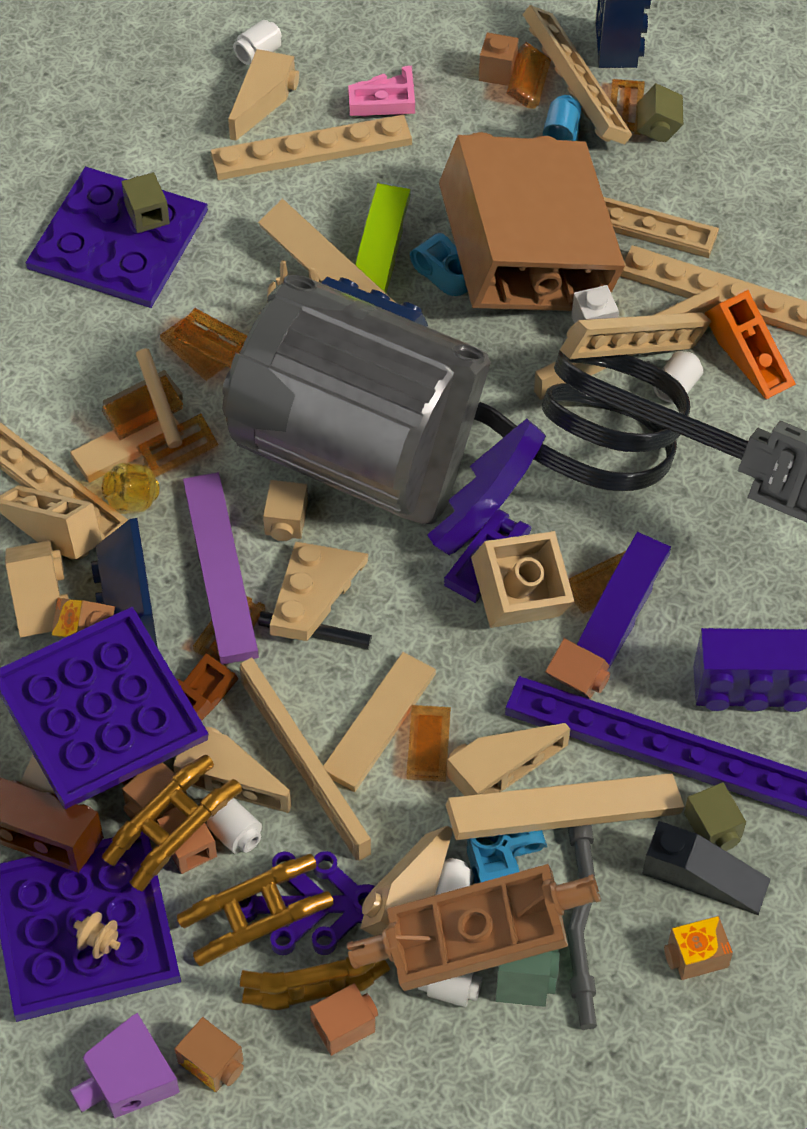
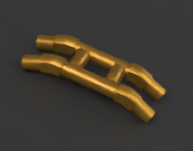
[102,755,242,891]
[177,854,333,966]
[240,957,390,1010]

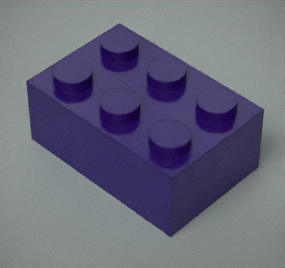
[693,628,807,712]

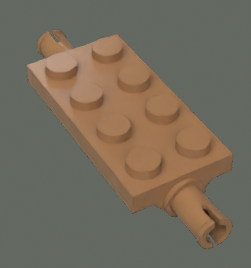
[347,864,601,991]

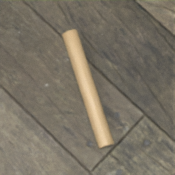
[136,348,182,448]

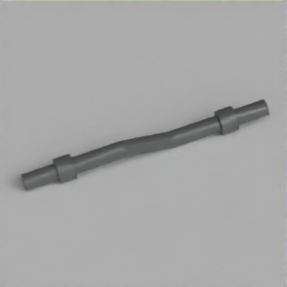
[567,825,597,1030]

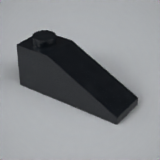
[642,821,771,915]

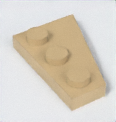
[270,541,368,641]

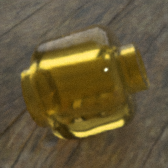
[102,463,160,512]

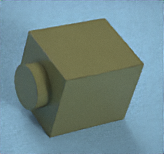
[637,83,684,142]
[121,172,170,233]
[684,782,746,851]

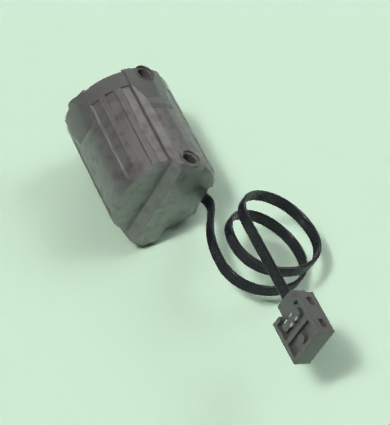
[222,275,807,524]

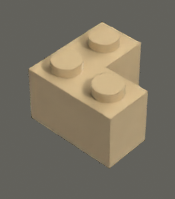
[5,540,69,638]

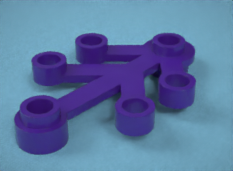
[241,851,375,956]

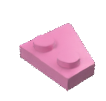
[348,65,415,117]

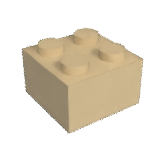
[471,531,575,628]

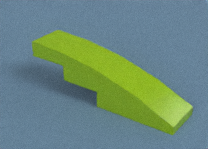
[355,183,411,293]

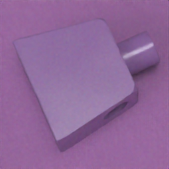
[69,1013,180,1118]

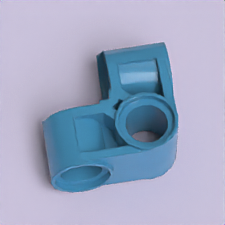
[543,95,581,141]
[410,232,468,296]
[466,830,547,884]

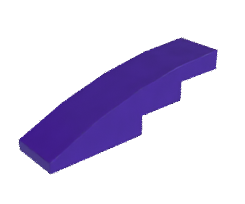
[427,418,546,555]
[577,531,671,671]

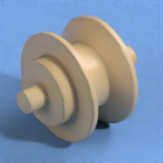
[74,912,121,959]

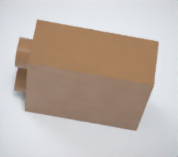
[439,132,625,311]

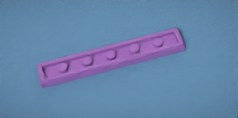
[183,472,259,665]

